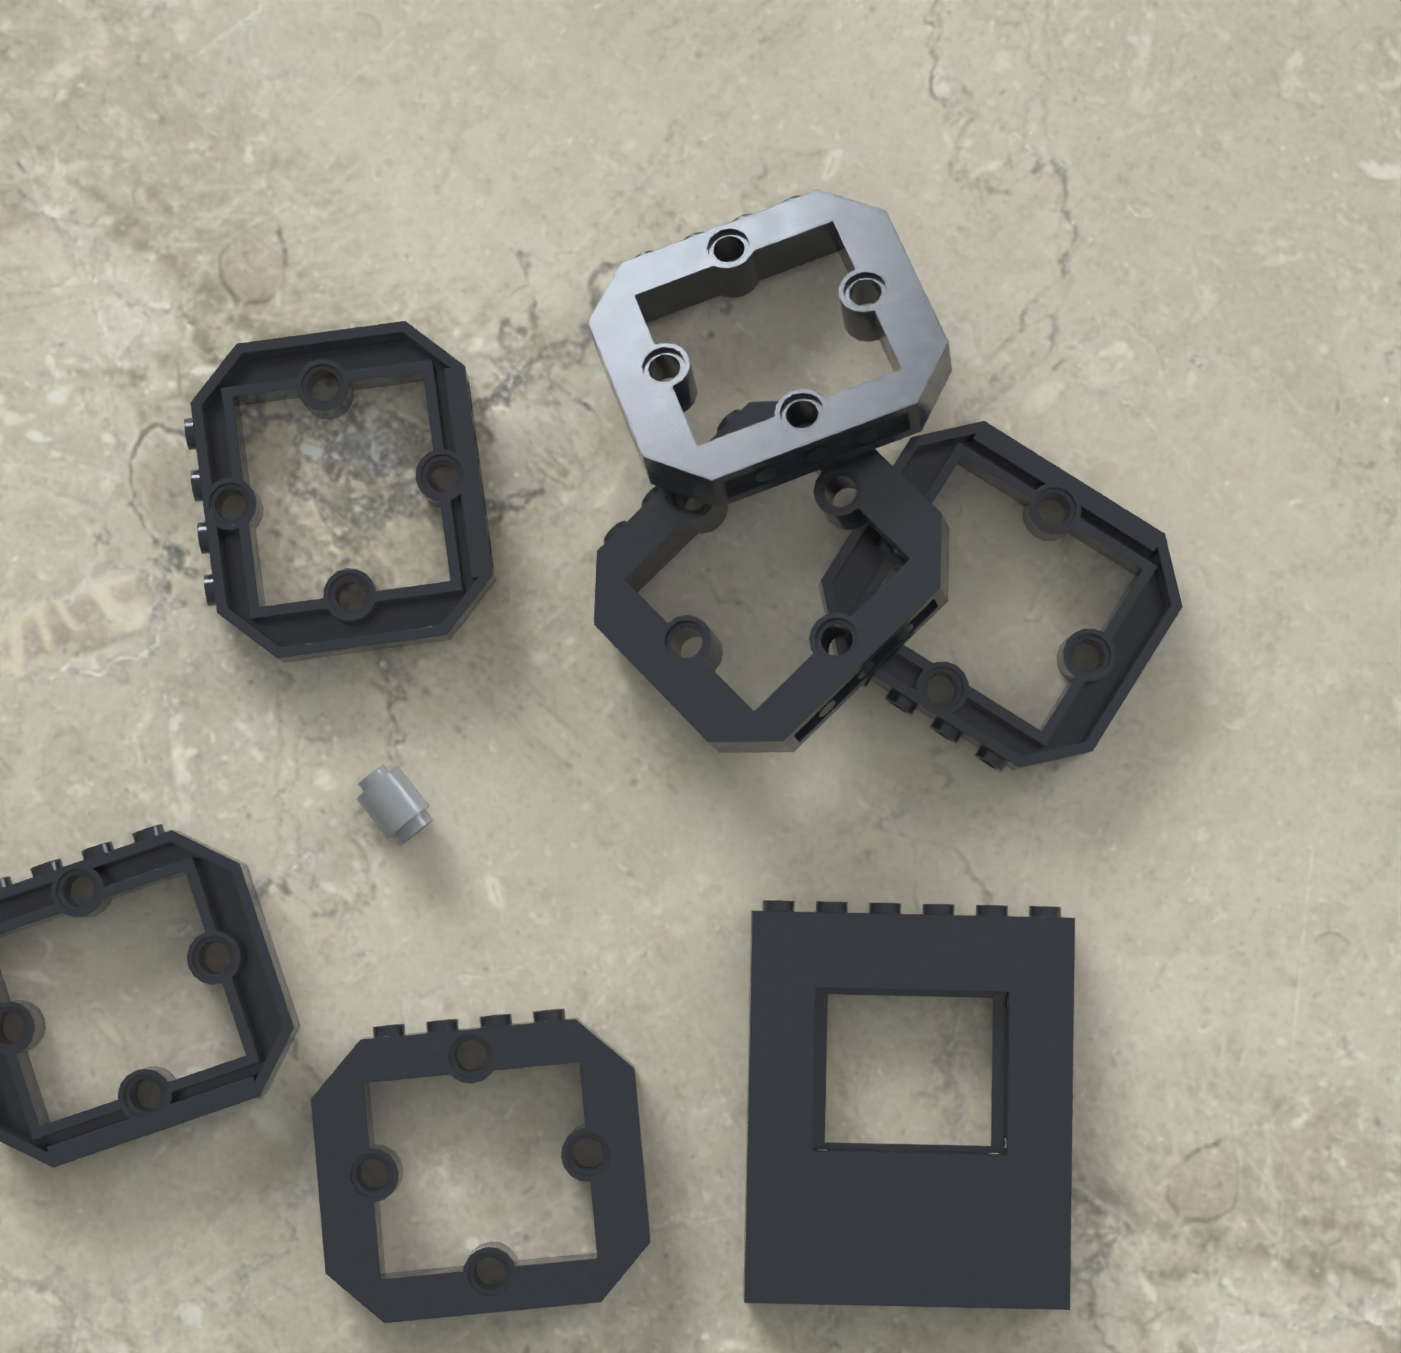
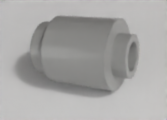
[357,764,434,846]

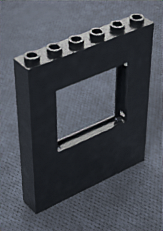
[743,900,1075,1310]

